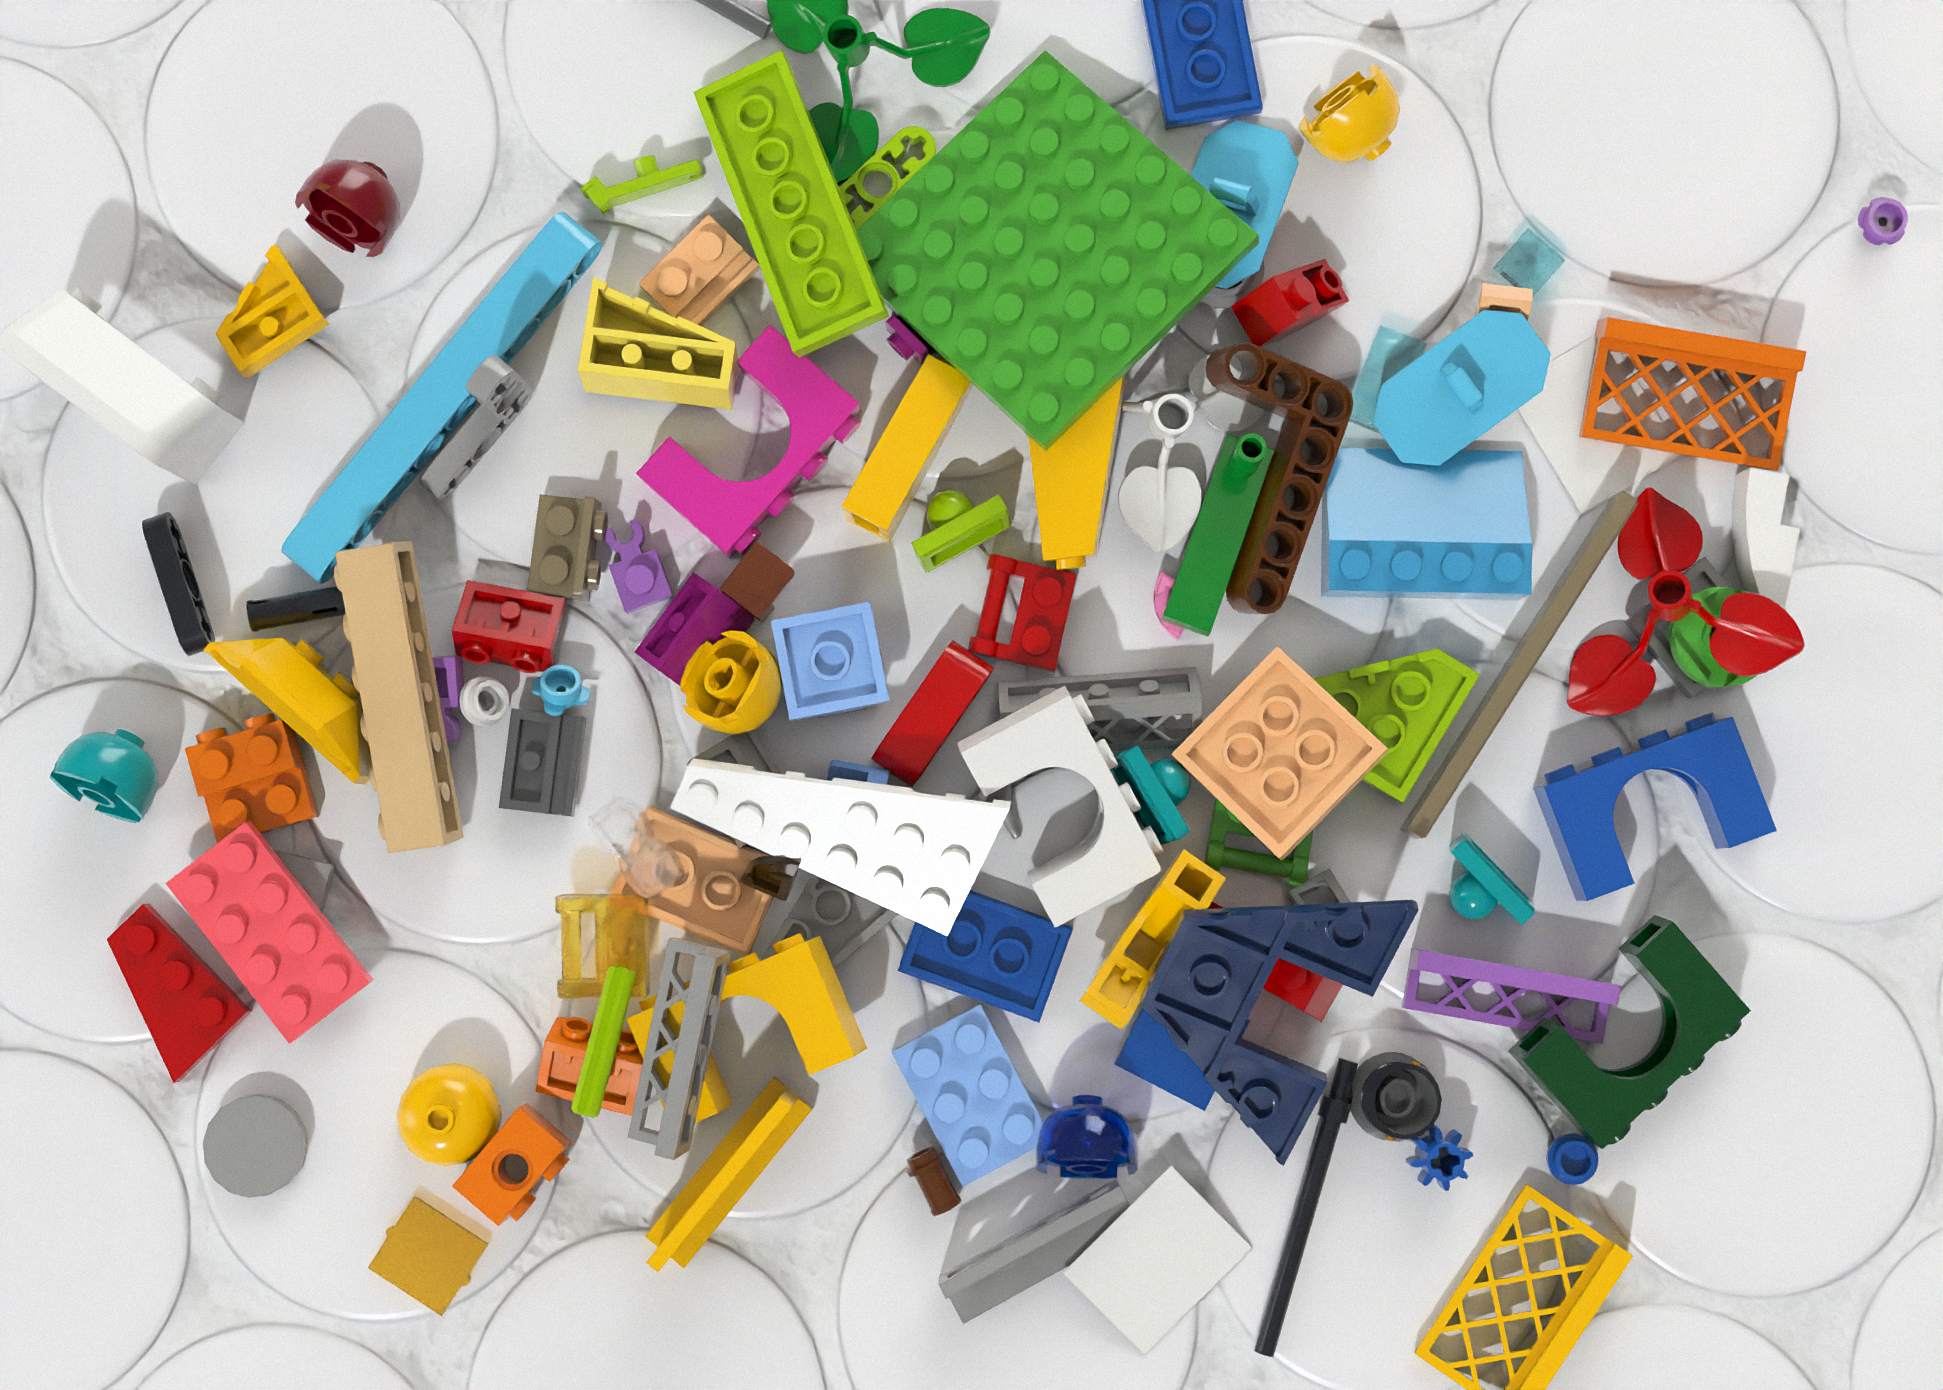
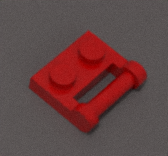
[968,554,1077,672]

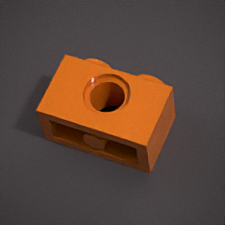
[452,1103,572,1226]

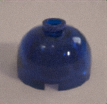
[1035,1095,1138,1179]

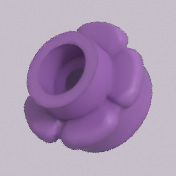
[1858,197,1908,246]

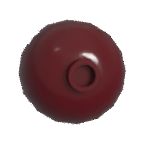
[295,159,400,257]

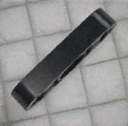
[142,512,215,656]

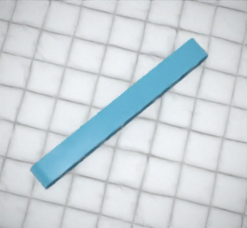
[281,211,603,584]

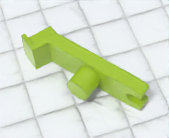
[580,155,704,214]

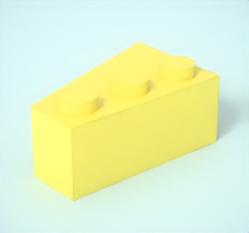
[578,277,739,410]

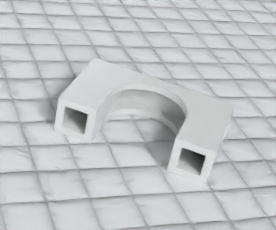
[957,686,1164,928]

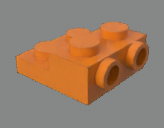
[185,713,319,843]

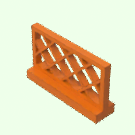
[1579,317,1806,471]

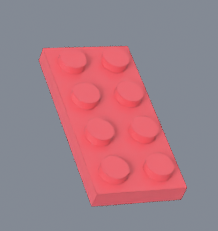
[165,820,374,1044]

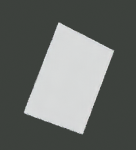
[1518,336,1683,515]
[1063,1166,1252,1355]

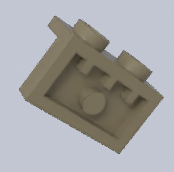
[527,494,608,602]

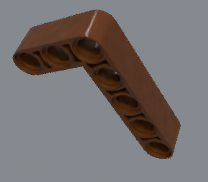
[1205,342,1353,614]

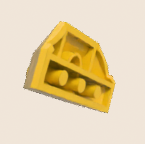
[204,638,371,785]

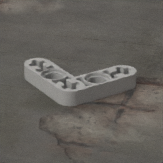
[420,354,533,500]

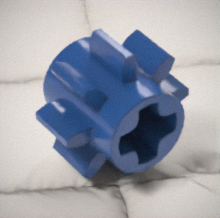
[1406,1125,1473,1191]

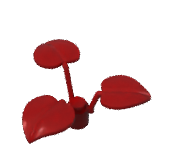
[1566,487,1805,716]

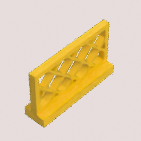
[645,1076,813,1272]
[1414,1184,1633,1390]

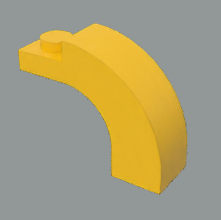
[1079,849,1226,1029]

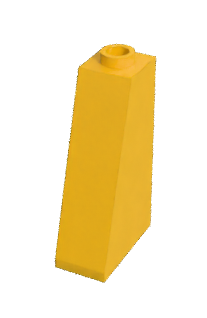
[842,354,973,542]
[1028,375,1126,570]

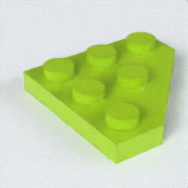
[1313,648,1480,803]

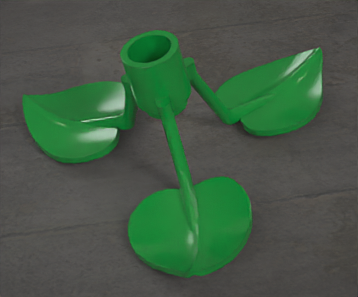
[767,0,991,184]

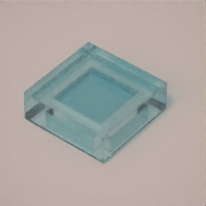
[1493,228,1565,297]

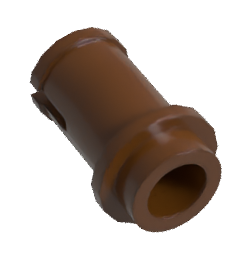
[907,1146,962,1216]

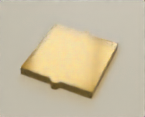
[368,1196,489,1316]

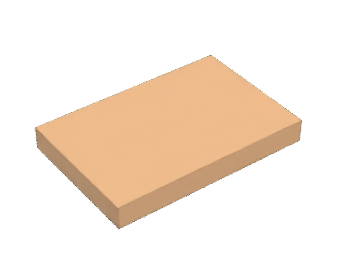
[609,806,774,956]

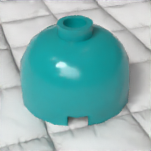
[50,729,158,823]

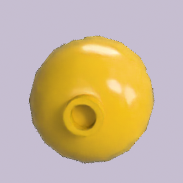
[1298,65,1400,162]
[680,630,782,735]
[397,1063,502,1166]

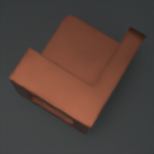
[719,541,795,623]

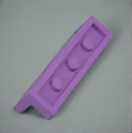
[1402,948,1621,1044]

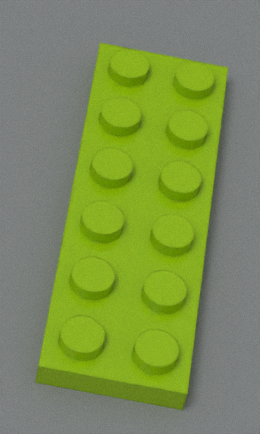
[693,50,889,358]

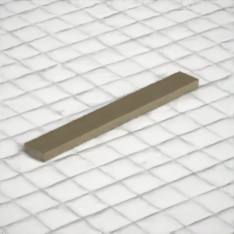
[1399,491,1638,839]

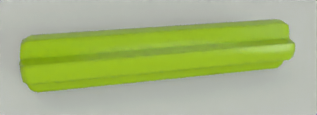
[571,966,636,1118]

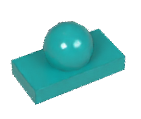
[1110,745,1191,845]
[1449,833,1535,925]

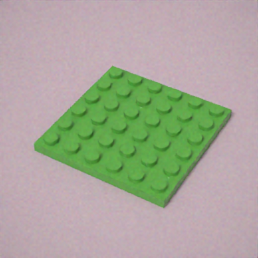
[856,50,1259,451]

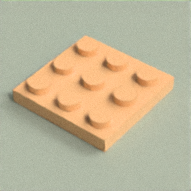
[1171,646,1389,861]

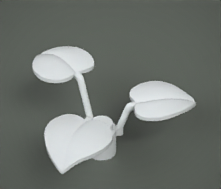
[1118,355,1275,553]

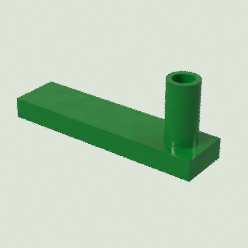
[1161,433,1274,637]

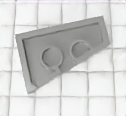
[760,874,899,969]

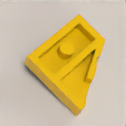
[215,244,329,379]

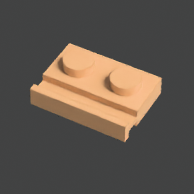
[638,214,761,327]

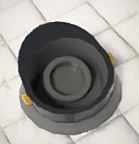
[1348,1052,1442,1142]

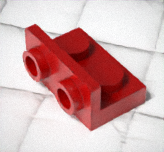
[452,580,566,673]

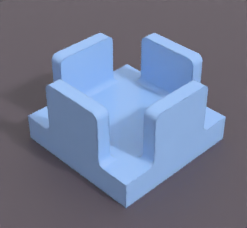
[771,601,890,721]

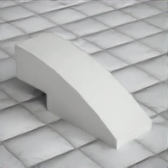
[1732,467,1800,609]

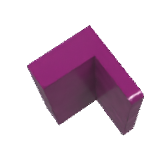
[634,572,754,686]

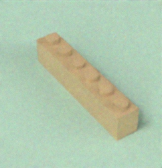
[334,541,464,853]

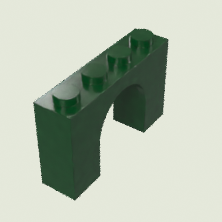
[1508,915,1751,1149]

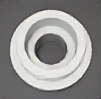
[459,676,509,726]

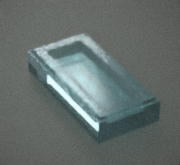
[1349,325,1427,434]

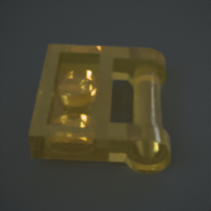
[555,894,650,999]

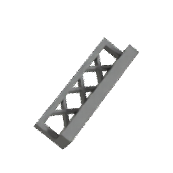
[997,667,1202,752]
[627,937,731,1160]
[939,1179,1130,1324]

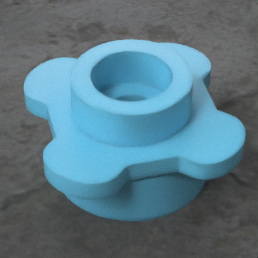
[532,664,591,716]

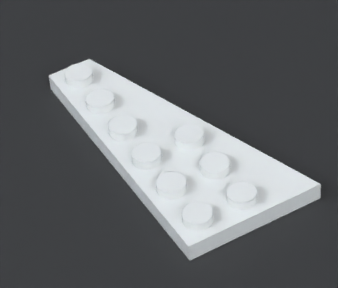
[670,758,1011,936]

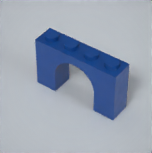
[1533,712,1777,901]

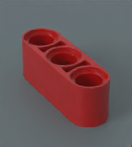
[871,640,994,787]

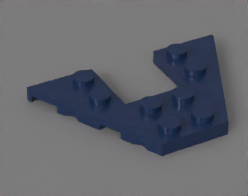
[1141,900,1419,1166]

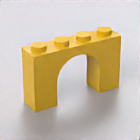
[626,933,867,1123]

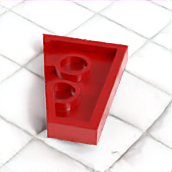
[107,904,252,1083]

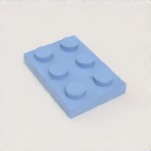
[891,1004,1052,1187]

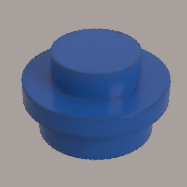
[1546,1133,1598,1185]

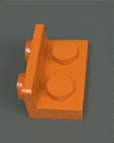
[535,1017,643,1116]

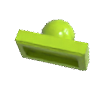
[911,489,1012,572]

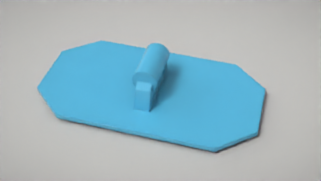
[1190,120,1299,289]
[1372,310,1551,466]

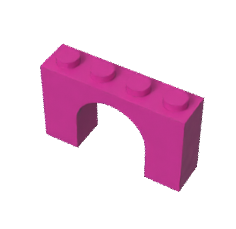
[636,325,862,559]

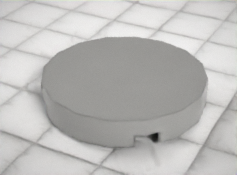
[203,1095,307,1198]

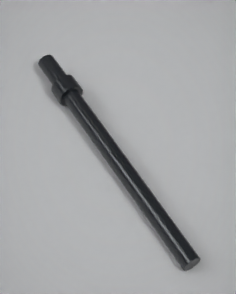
[1254,1058,1358,1357]

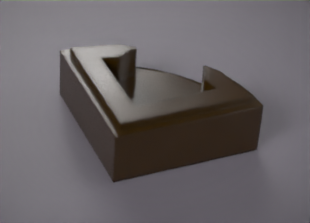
[740,856,800,901]

